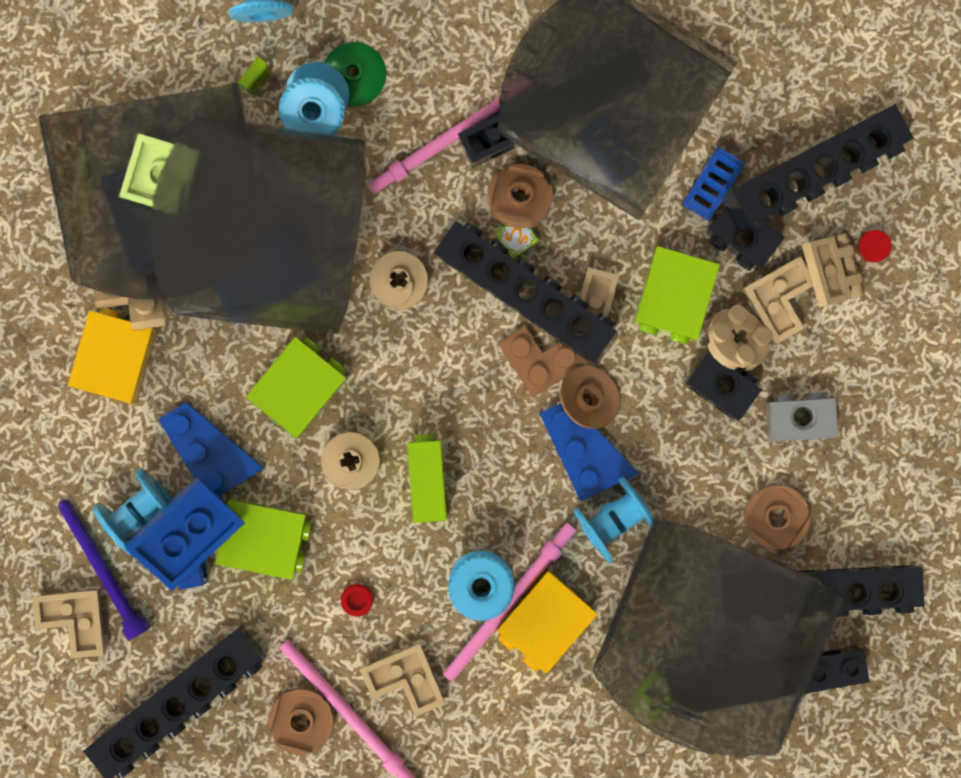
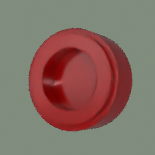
[857,230,892,263]
[341,584,374,617]

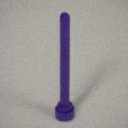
[58,500,151,641]

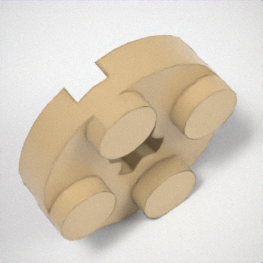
[705,305,772,371]

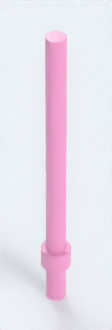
[367,78,536,194]
[443,523,576,682]
[279,639,416,778]

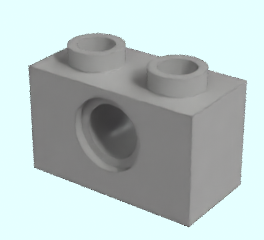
[765,392,838,442]

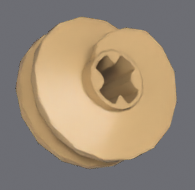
[370,251,429,311]
[321,432,381,490]

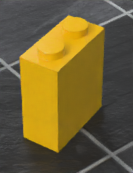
[68,308,157,404]
[497,569,598,674]

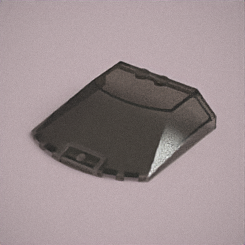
[498,0,738,220]
[38,82,269,299]
[150,116,366,334]
[592,516,845,758]

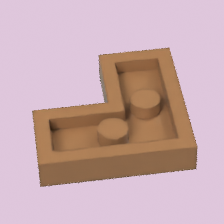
[498,326,587,398]

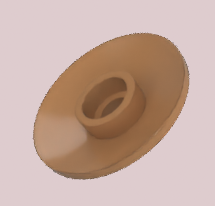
[560,366,620,429]

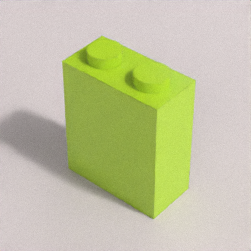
[633,246,720,345]
[246,336,348,439]
[407,434,447,523]
[215,499,312,580]

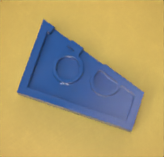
[158,402,265,496]
[539,403,639,501]

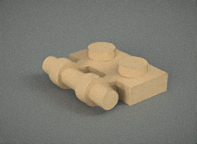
[802,233,864,308]

